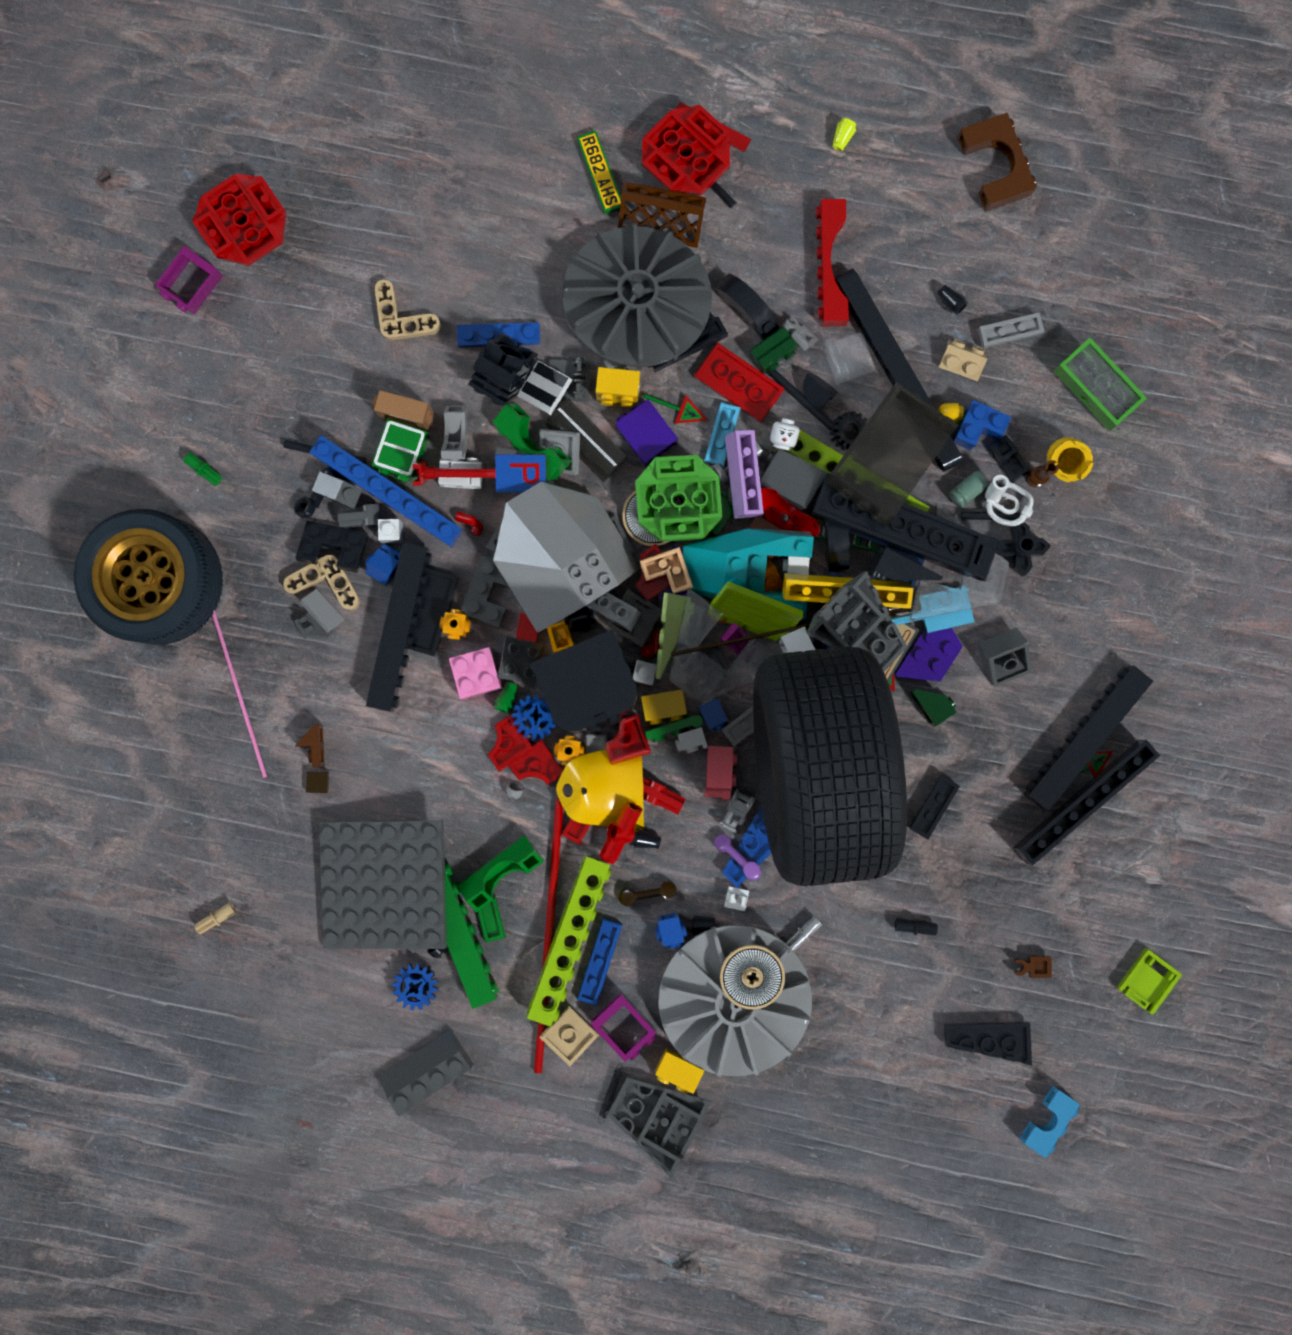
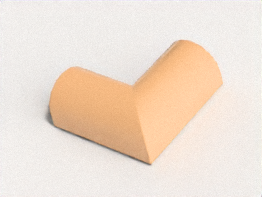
[639,547,693,594]

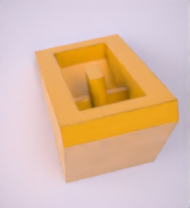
[547,621,574,653]

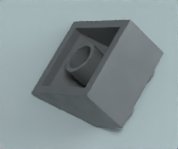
[978,628,1032,687]

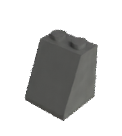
[759,448,827,511]

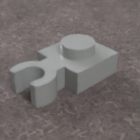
[782,316,818,351]

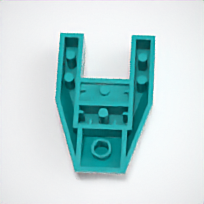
[682,528,814,619]

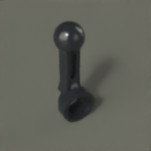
[294,467,339,518]

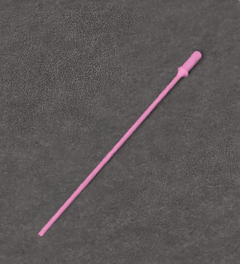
[212,611,267,778]

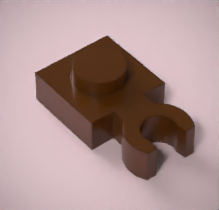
[1013,955,1052,978]

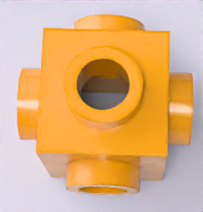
[440,609,471,640]
[554,735,585,765]

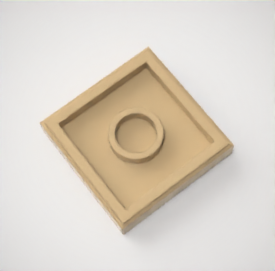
[539,1005,599,1066]

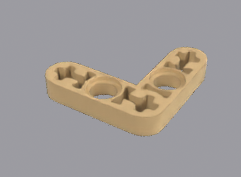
[375,280,441,340]
[283,555,360,610]

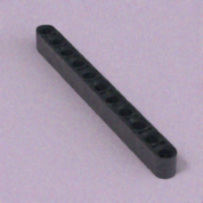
[835,268,963,472]

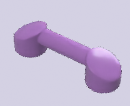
[714,834,762,881]

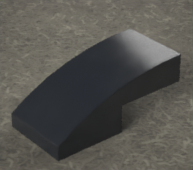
[989,435,1030,483]

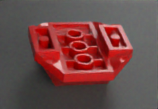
[642,105,730,196]
[192,174,287,266]

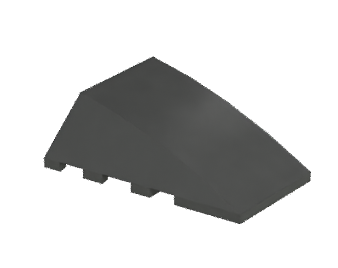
[807,571,907,672]
[608,1077,711,1178]

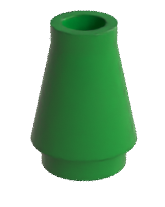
[493,681,518,714]

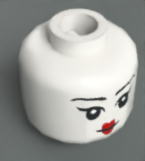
[770,418,800,450]

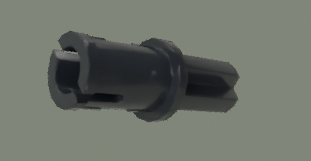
[895,918,938,936]

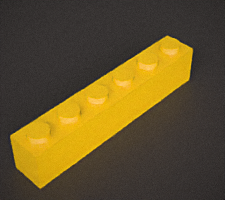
[782,573,914,609]

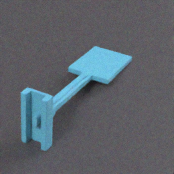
[891,586,975,633]

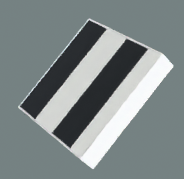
[517,361,572,415]

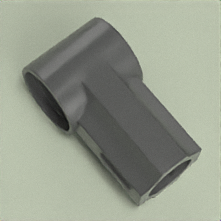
[338,504,380,528]

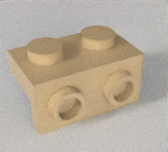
[939,339,988,381]

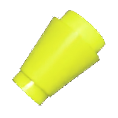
[832,118,857,152]

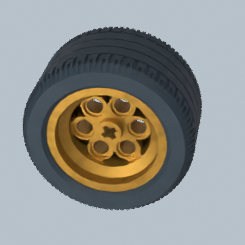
[73,509,223,645]

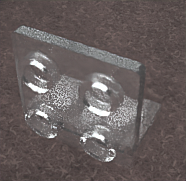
[822,333,875,385]

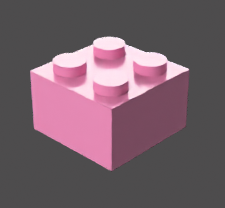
[449,647,503,700]

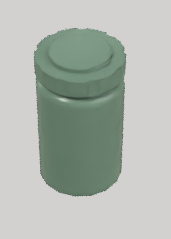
[948,471,989,508]

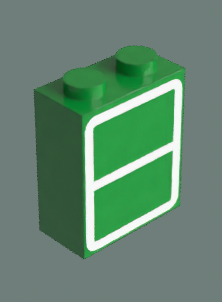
[371,419,430,483]

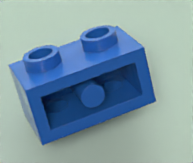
[655,912,687,949]

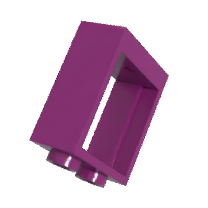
[155,246,223,315]
[591,992,656,1062]

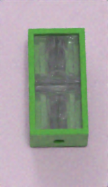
[1053,338,1147,431]

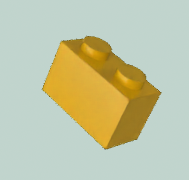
[641,689,687,725]
[655,1048,705,1094]

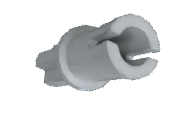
[785,916,822,951]

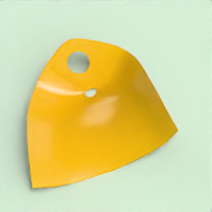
[556,750,644,830]

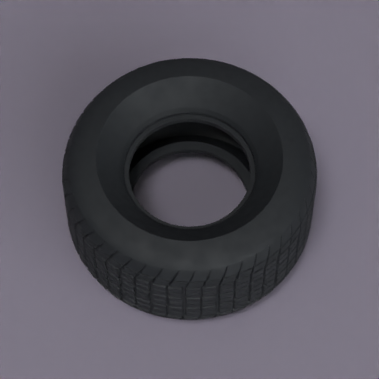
[753,646,907,887]

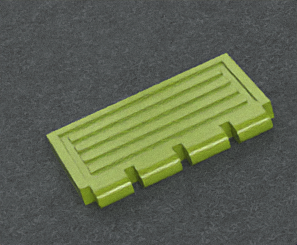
[708,581,803,641]

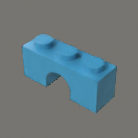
[1019,1086,1080,1158]

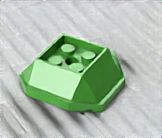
[635,455,722,542]

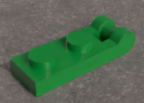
[645,715,703,743]

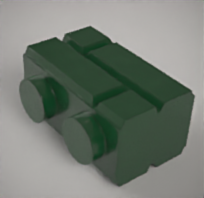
[749,326,798,374]

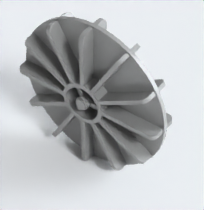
[658,925,812,1077]

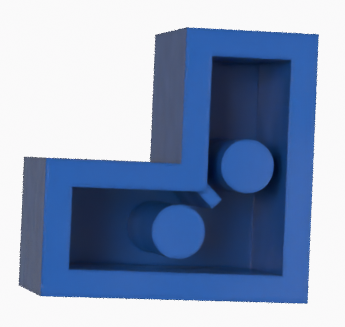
[953,400,1011,451]

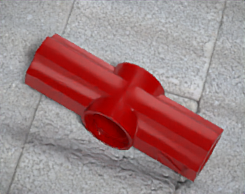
[643,778,686,815]
[599,801,642,864]

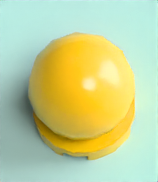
[1047,437,1093,482]

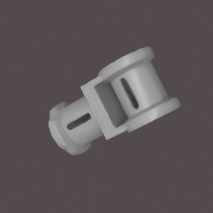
[719,788,755,833]

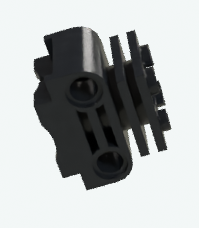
[468,333,538,406]

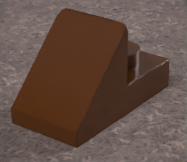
[295,724,325,767]

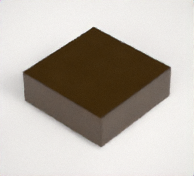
[306,771,329,793]

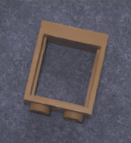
[372,390,434,432]

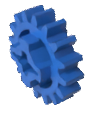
[511,694,556,741]
[392,963,439,1011]

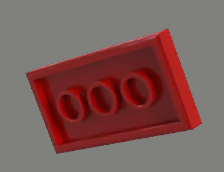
[694,342,785,423]

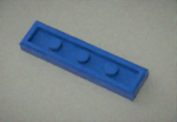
[577,918,623,1006]

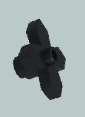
[995,522,1051,577]

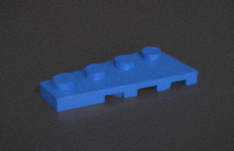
[722,805,771,888]

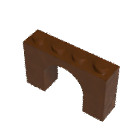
[957,113,1037,212]

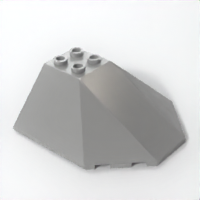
[493,482,640,633]

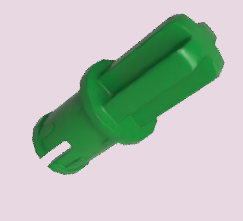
[183,452,223,486]

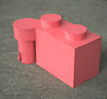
[705,746,737,801]

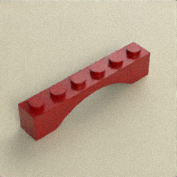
[815,199,849,327]

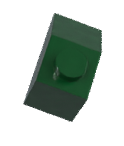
[909,689,957,727]

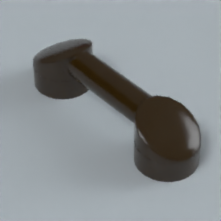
[619,881,677,906]

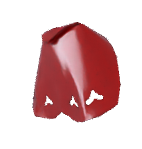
[761,488,820,537]

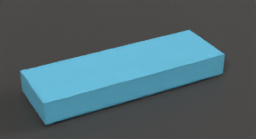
[704,402,740,468]

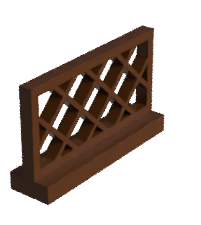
[618,181,707,248]

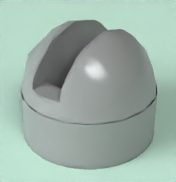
[506,782,524,800]

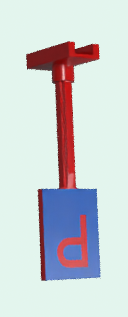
[413,454,546,493]

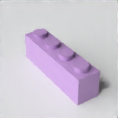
[725,430,764,519]

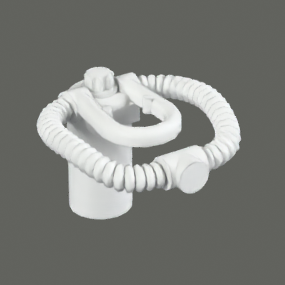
[985,475,1034,527]

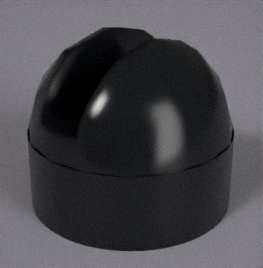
[427,948,446,959]

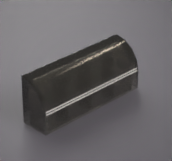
[546,398,627,483]

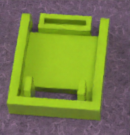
[1117,948,1182,1015]

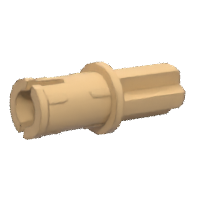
[194,902,237,934]

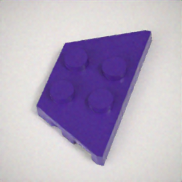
[894,627,963,682]

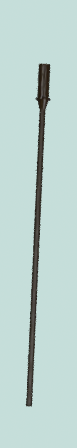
[671,603,913,657]

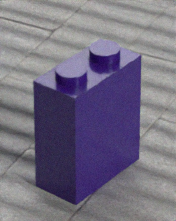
[615,399,678,467]

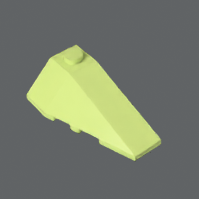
[656,593,695,679]

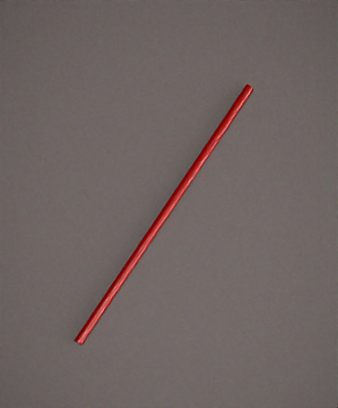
[534,798,563,1073]

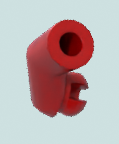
[455,511,484,536]
[640,631,661,659]

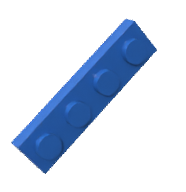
[457,322,540,347]

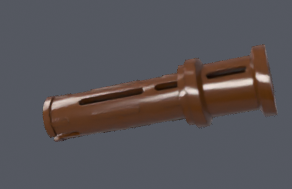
[1027,460,1059,488]

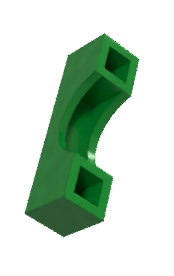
[493,403,572,481]
[457,835,544,912]

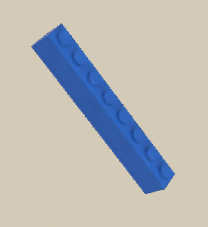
[309,435,463,548]

